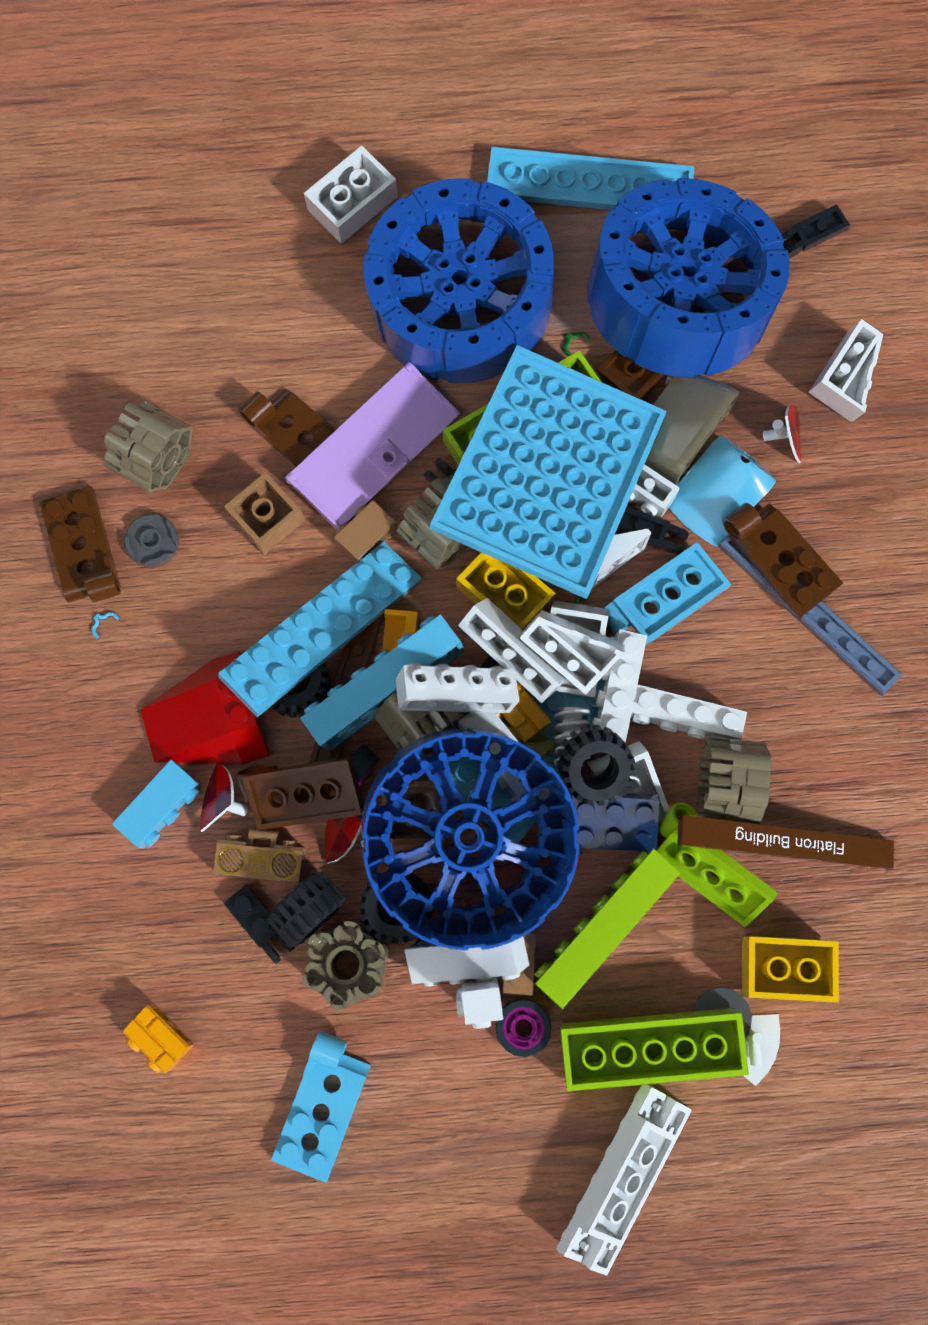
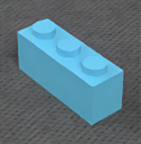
[112,760,201,849]

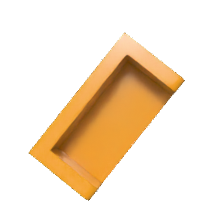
[382,609,419,652]

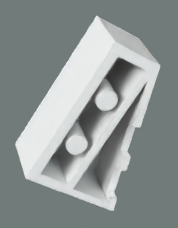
[809,319,883,422]
[520,610,625,695]

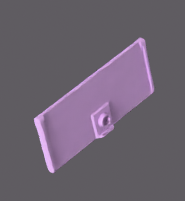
[284,362,460,530]

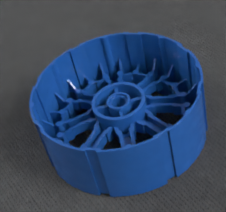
[587,178,790,377]
[364,179,554,383]
[361,728,580,951]

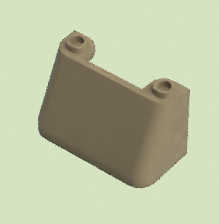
[645,375,740,485]

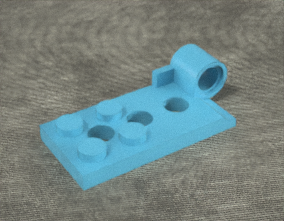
[604,542,731,645]
[271,1031,371,1183]

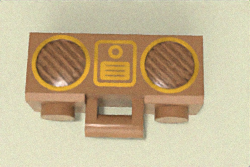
[213,828,307,883]

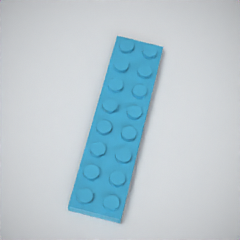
[487,147,695,210]
[218,542,422,717]

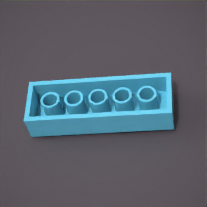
[300,614,465,751]

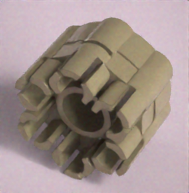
[103,401,193,493]
[396,475,468,569]
[373,691,470,755]
[697,736,771,824]
[302,921,389,1010]

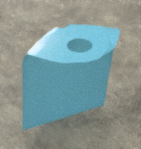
[669,435,776,547]

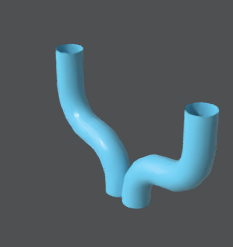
[91,612,120,639]

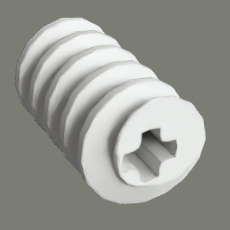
[554,707,590,767]

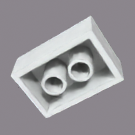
[304,146,398,244]

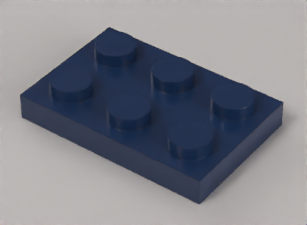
[572,793,660,852]

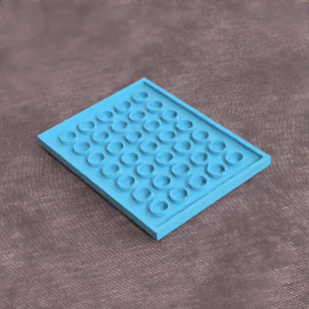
[429,345,667,599]

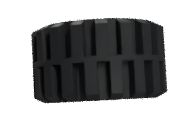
[271,663,331,718]
[556,725,636,806]
[359,870,433,944]
[267,871,346,948]

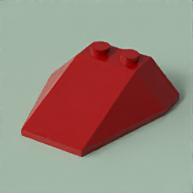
[141,651,270,764]

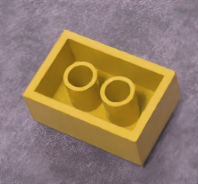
[456,552,556,630]
[742,936,839,1003]

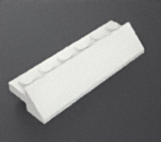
[556,1084,692,1276]

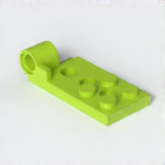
[657,802,778,927]

